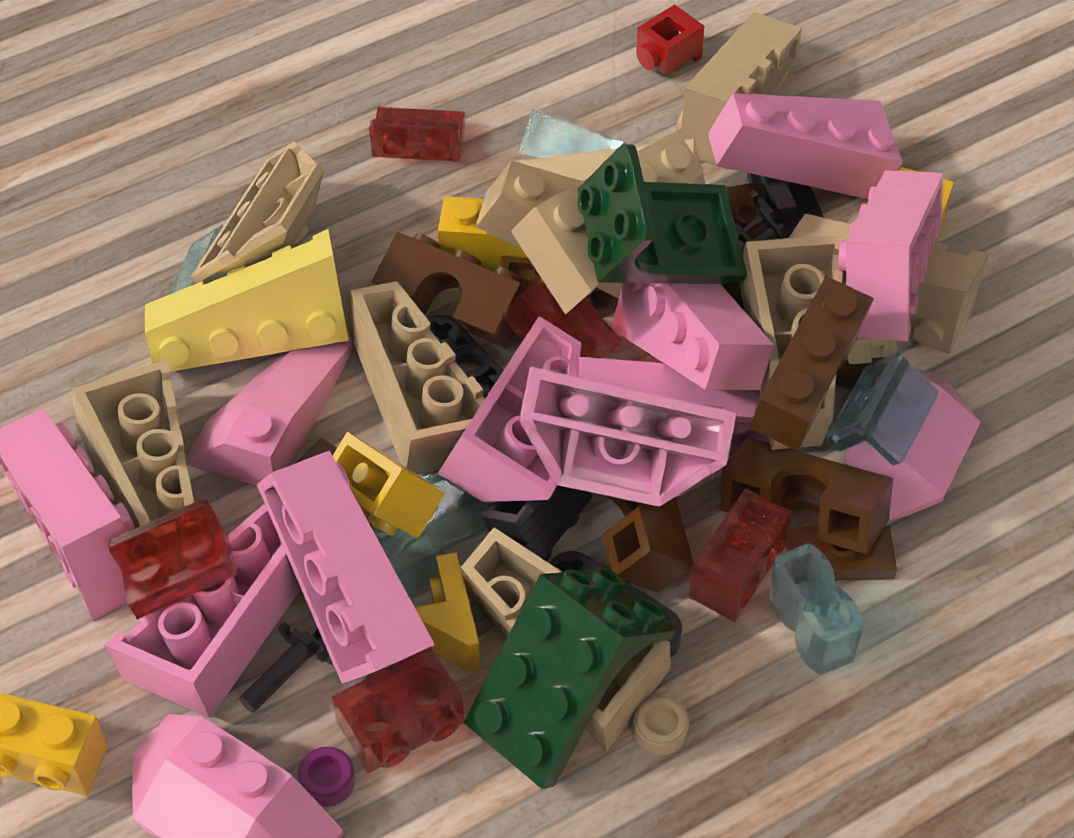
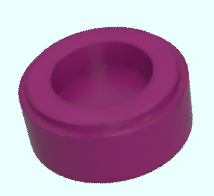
[297,747,355,807]

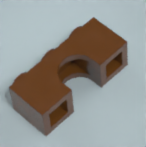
[371,232,532,349]
[750,276,874,451]
[721,437,893,554]
[603,495,695,592]

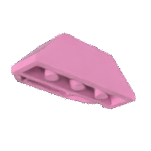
[843,363,981,525]
[519,367,737,507]
[132,714,344,838]

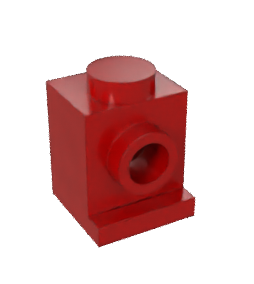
[636,4,705,75]

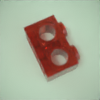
[689,488,792,622]
[332,647,465,774]

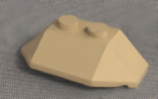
[190,141,324,284]

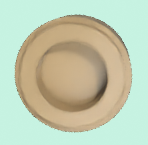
[633,696,689,755]

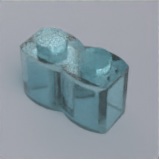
[769,543,863,675]

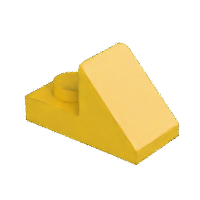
[415,552,481,672]

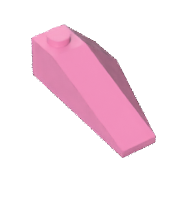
[438,316,581,502]
[185,336,355,487]

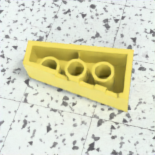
[145,229,349,372]

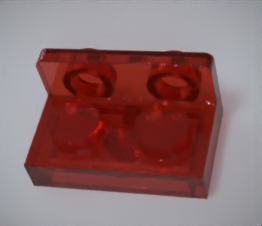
[369,107,465,162]
[502,278,622,358]
[108,499,238,619]

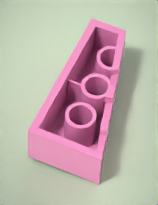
[838,170,943,342]
[257,450,435,684]

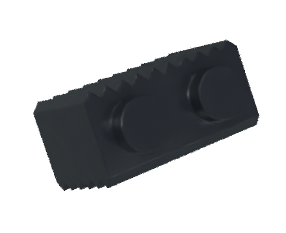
[481,485,593,561]

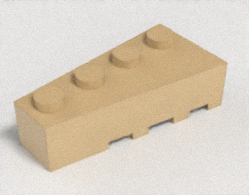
[348,281,485,475]

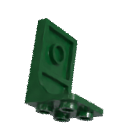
[577,144,747,284]
[463,567,677,789]

